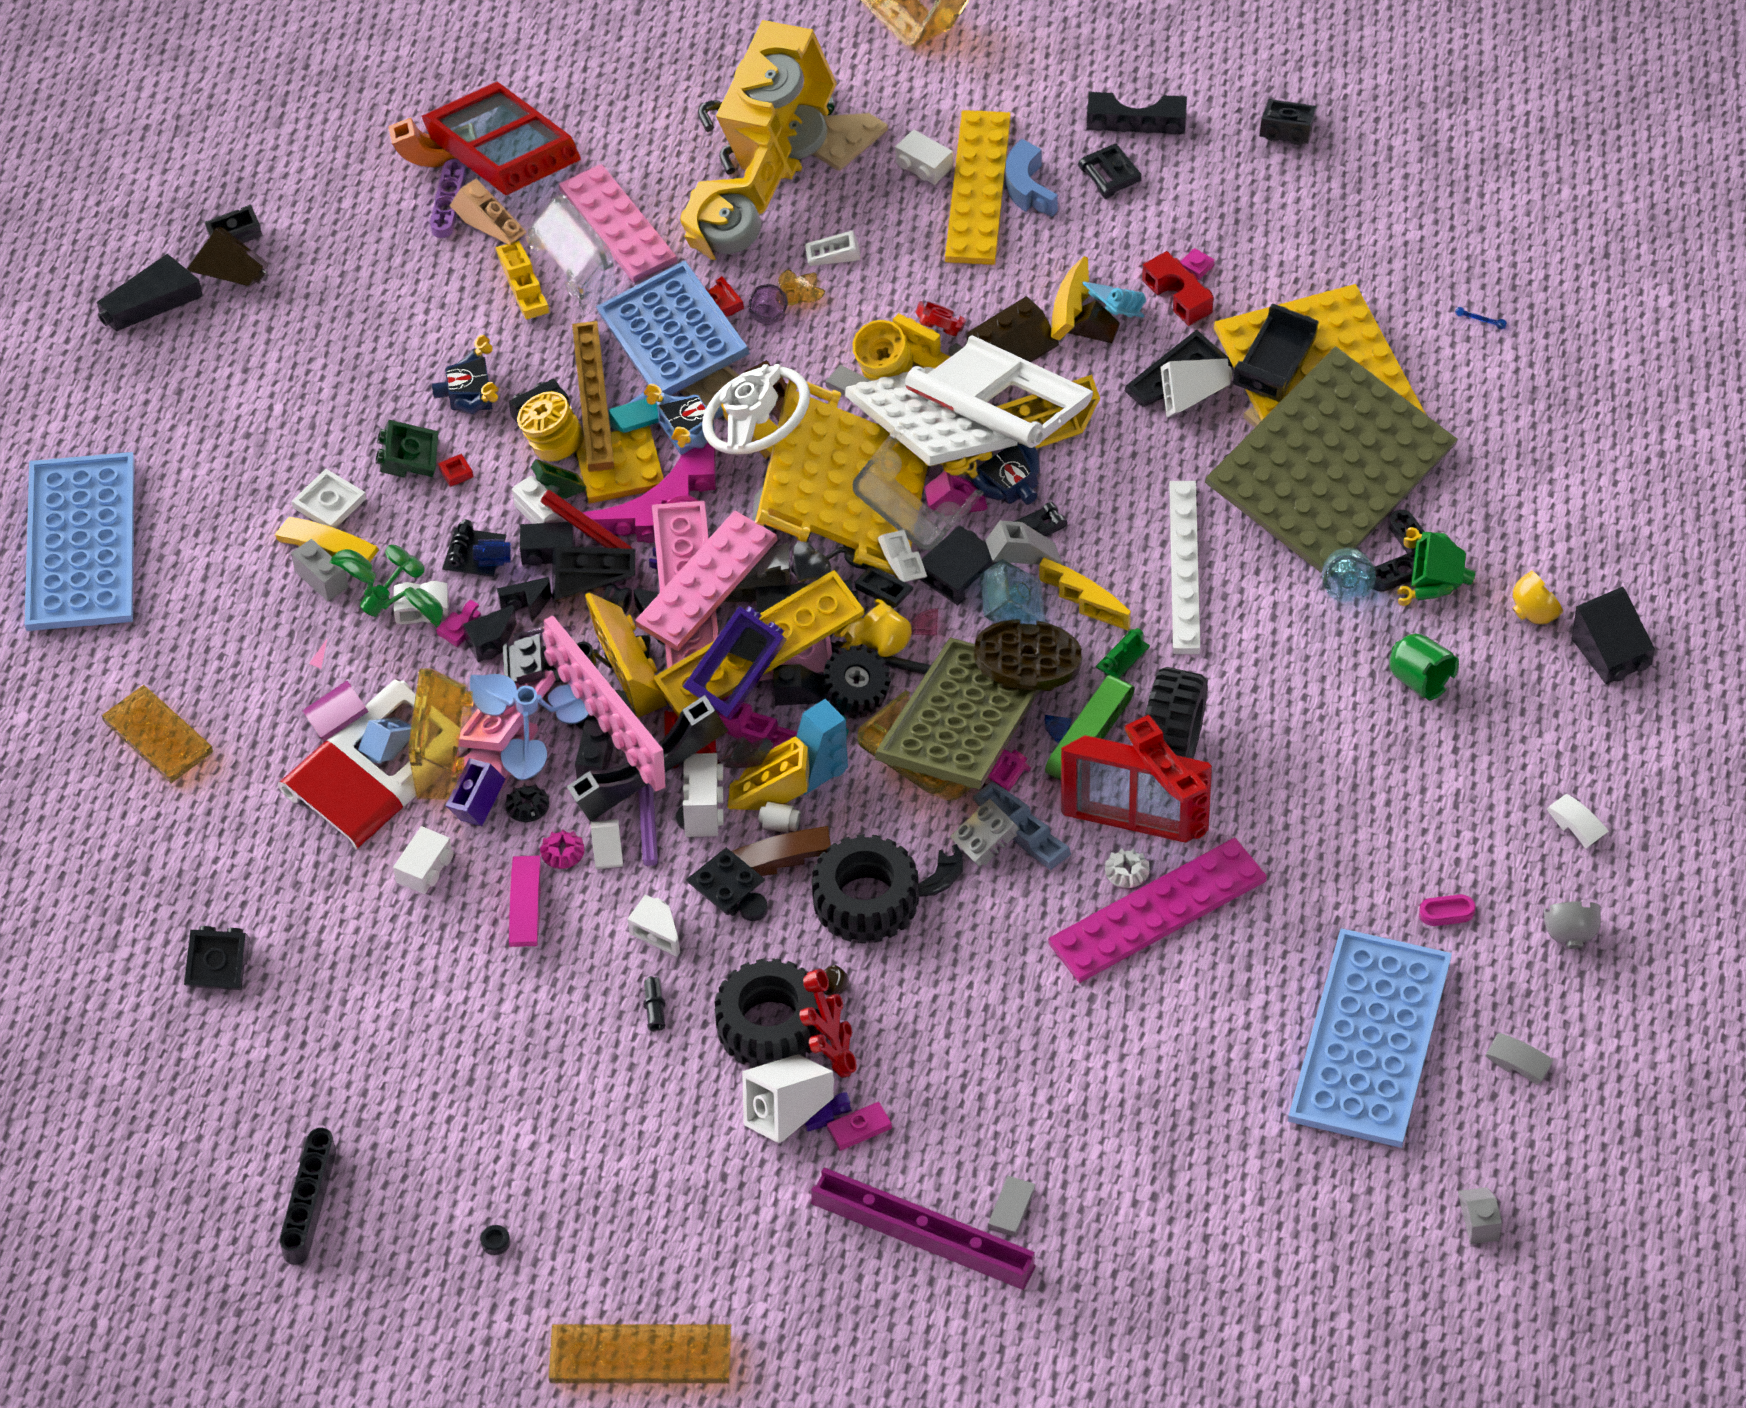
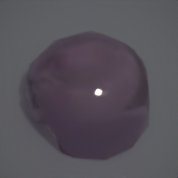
[748,284,788,325]

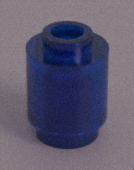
[473,539,511,566]

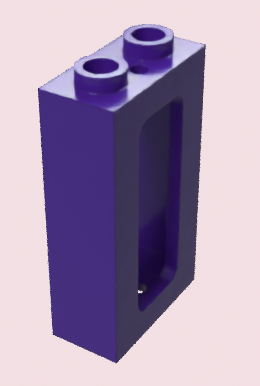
[683,606,787,720]

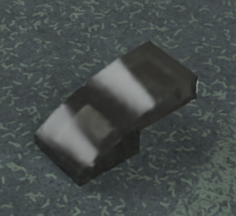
[717,737,774,768]

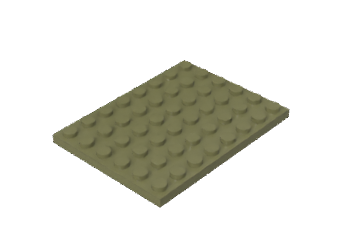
[1204,346,1458,577]

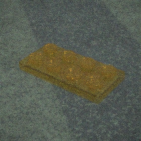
[101,685,213,783]

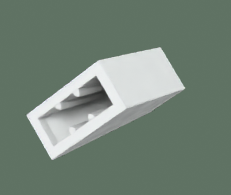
[1161,359,1232,418]

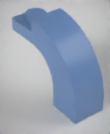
[1006,139,1058,217]

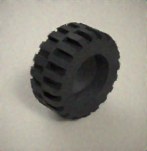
[1145,667,1208,759]
[811,834,919,944]
[714,958,823,1068]

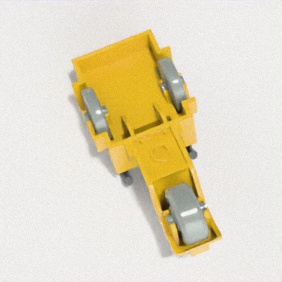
[680,20,837,260]

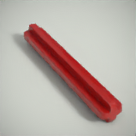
[540,490,633,549]

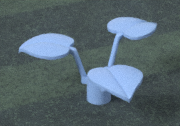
[470,674,589,780]

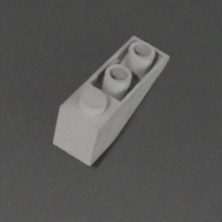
[985,521,1062,565]

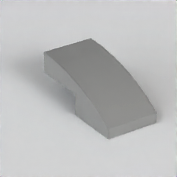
[1485,1033,1554,1085]

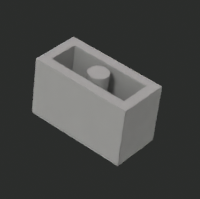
[291,538,348,601]

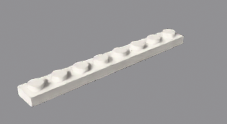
[1169,481,1200,654]

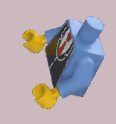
[644,384,724,455]

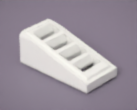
[805,230,861,266]

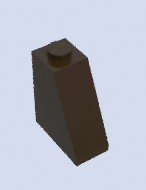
[187,227,269,286]

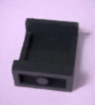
[919,525,1000,606]

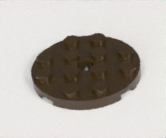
[974,619,1082,691]

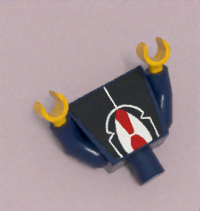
[432,335,499,414]
[963,443,1040,505]

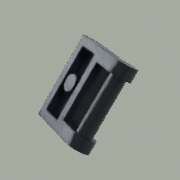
[1078,143,1142,199]

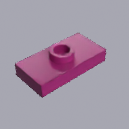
[827,1101,892,1151]

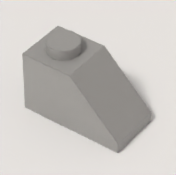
[1458,1187,1502,1244]

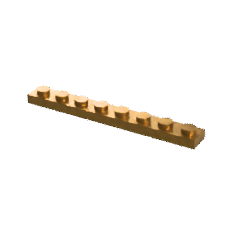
[572,321,615,472]

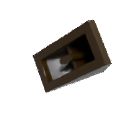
[1068,300,1120,344]

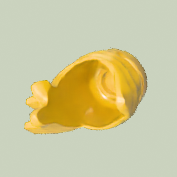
[834,599,912,657]

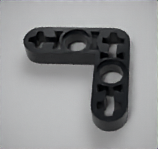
[1369,509,1425,592]

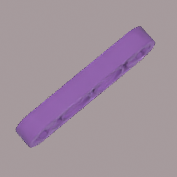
[430,159,466,238]

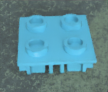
[1082,282,1146,318]

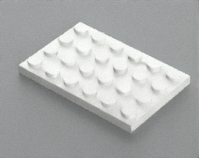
[845,367,1018,466]

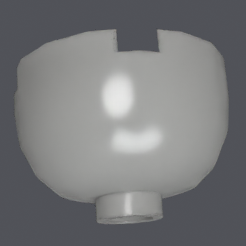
[1544,901,1601,949]

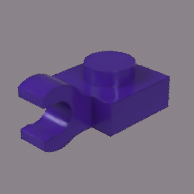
[804,1092,852,1132]

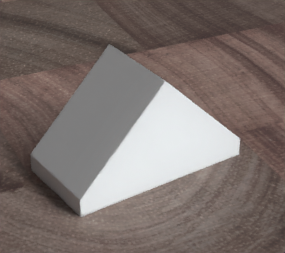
[591,819,623,869]

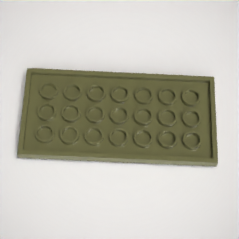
[875,637,1040,789]

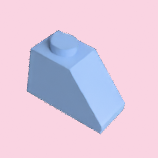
[358,717,418,763]

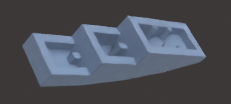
[973,782,1071,870]

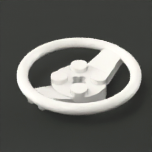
[702,364,810,455]

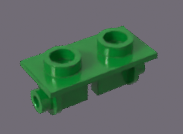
[1096,628,1150,679]

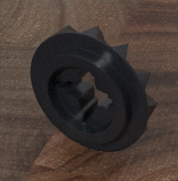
[505,783,549,822]

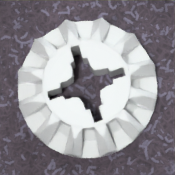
[1105,848,1150,888]

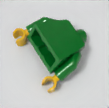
[1397,527,1475,606]

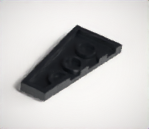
[1124,329,1232,407]

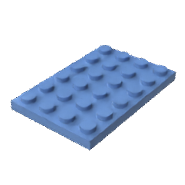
[596,261,750,395]

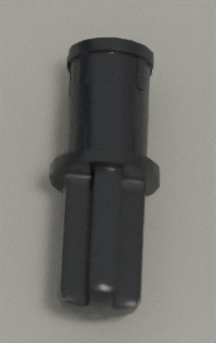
[643,976,666,1031]

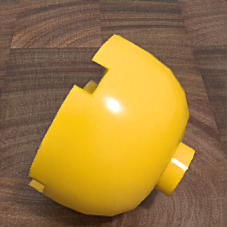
[1512,570,1563,625]

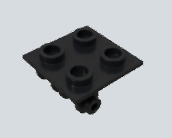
[442,519,506,577]
[686,847,765,916]

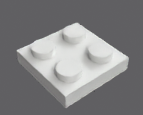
[291,469,366,528]

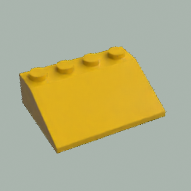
[585,593,667,718]

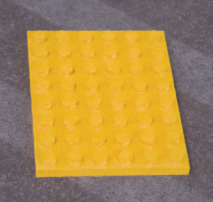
[1214,284,1426,421]

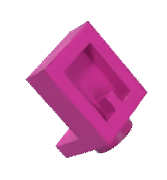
[987,749,1031,792]

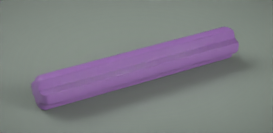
[638,784,658,866]

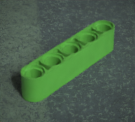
[1045,675,1135,780]

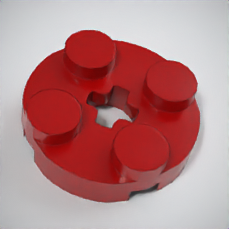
[915,301,966,337]

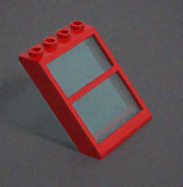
[421,81,581,196]
[1061,735,1212,843]

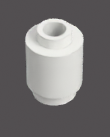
[758,802,801,833]

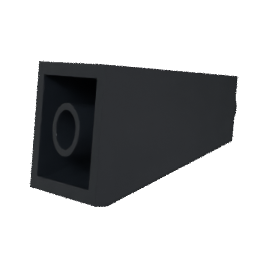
[1571,586,1655,684]

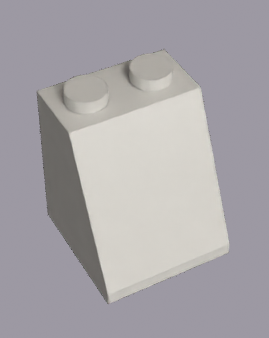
[742,1054,834,1143]

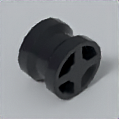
[603,583,632,614]

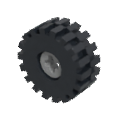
[820,646,891,718]

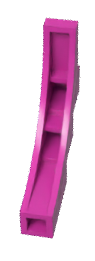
[583,442,716,543]

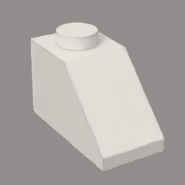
[627,895,680,957]

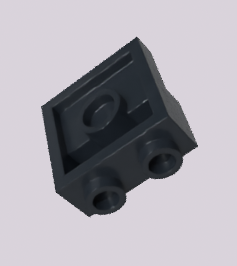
[1259,99,1317,145]
[184,926,250,990]

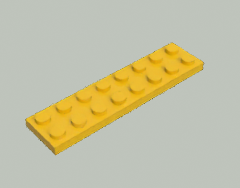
[945,110,1011,265]
[653,570,864,717]

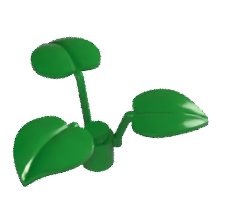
[329,544,443,628]

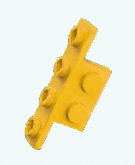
[893,313,950,369]

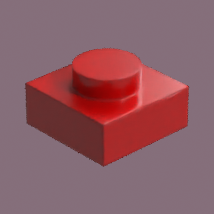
[438,453,474,487]

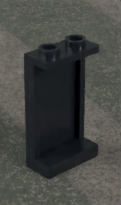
[1232,303,1319,402]

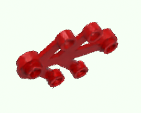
[800,969,857,1078]

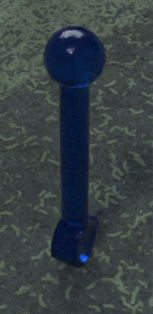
[1455,307,1507,329]

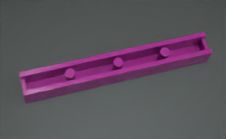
[811,1167,1036,1290]

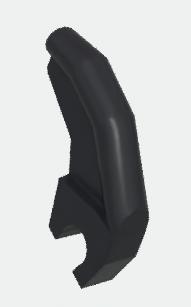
[919,844,963,897]

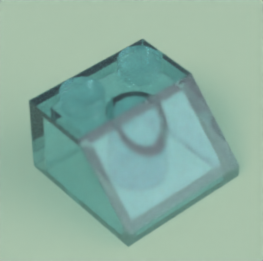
[980,559,1045,624]

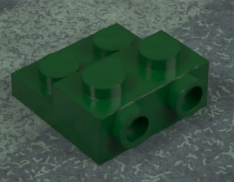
[375,419,439,478]

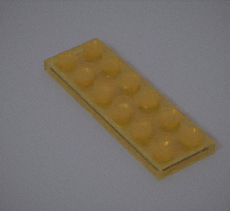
[548,1324,732,1383]

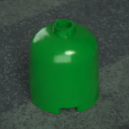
[1389,633,1459,701]

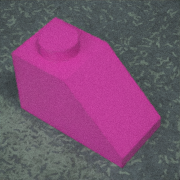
[925,471,987,516]

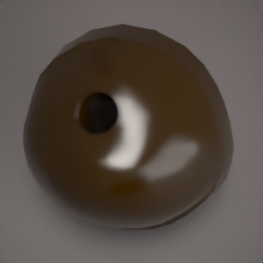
[823,964,849,996]

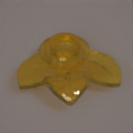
[778,269,825,305]

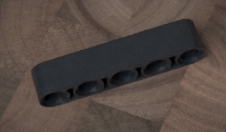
[279,1127,336,1265]

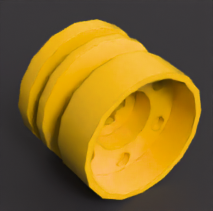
[852,320,913,381]
[517,391,584,462]

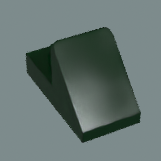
[531,459,586,499]

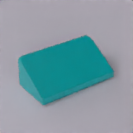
[608,398,659,433]

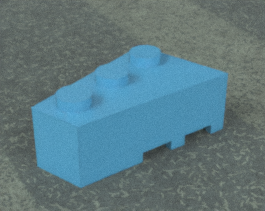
[796,699,848,795]

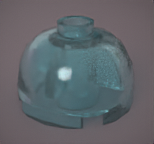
[1321,547,1376,602]

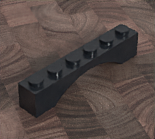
[567,695,729,822]

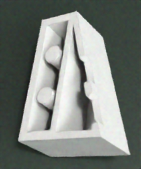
[683,753,724,837]

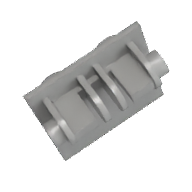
[950,798,1019,867]

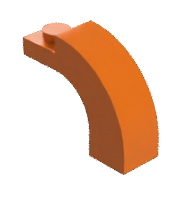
[388,118,479,167]

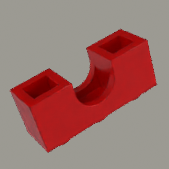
[1142,251,1214,326]

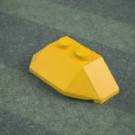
[996,374,1101,449]
[727,736,809,810]

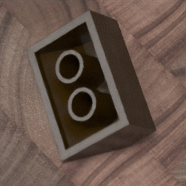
[967,296,1059,362]

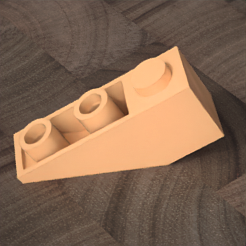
[450,178,527,245]

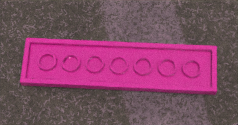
[1048,837,1267,983]

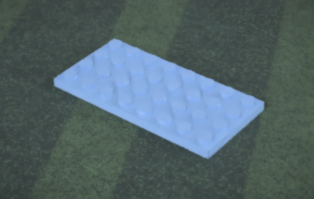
[25,452,135,631]
[1288,928,1452,1148]

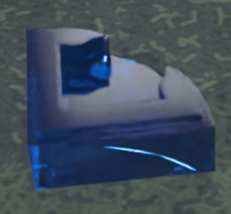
[1044,715,1072,743]

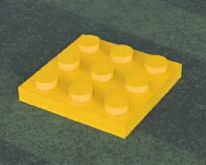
[575,425,664,504]

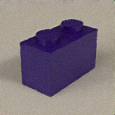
[445,758,506,826]

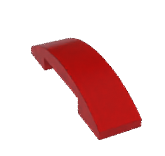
[1124,715,1207,803]

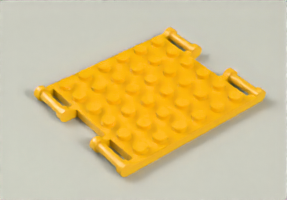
[755,380,928,580]

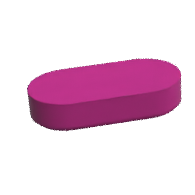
[1419,894,1476,926]

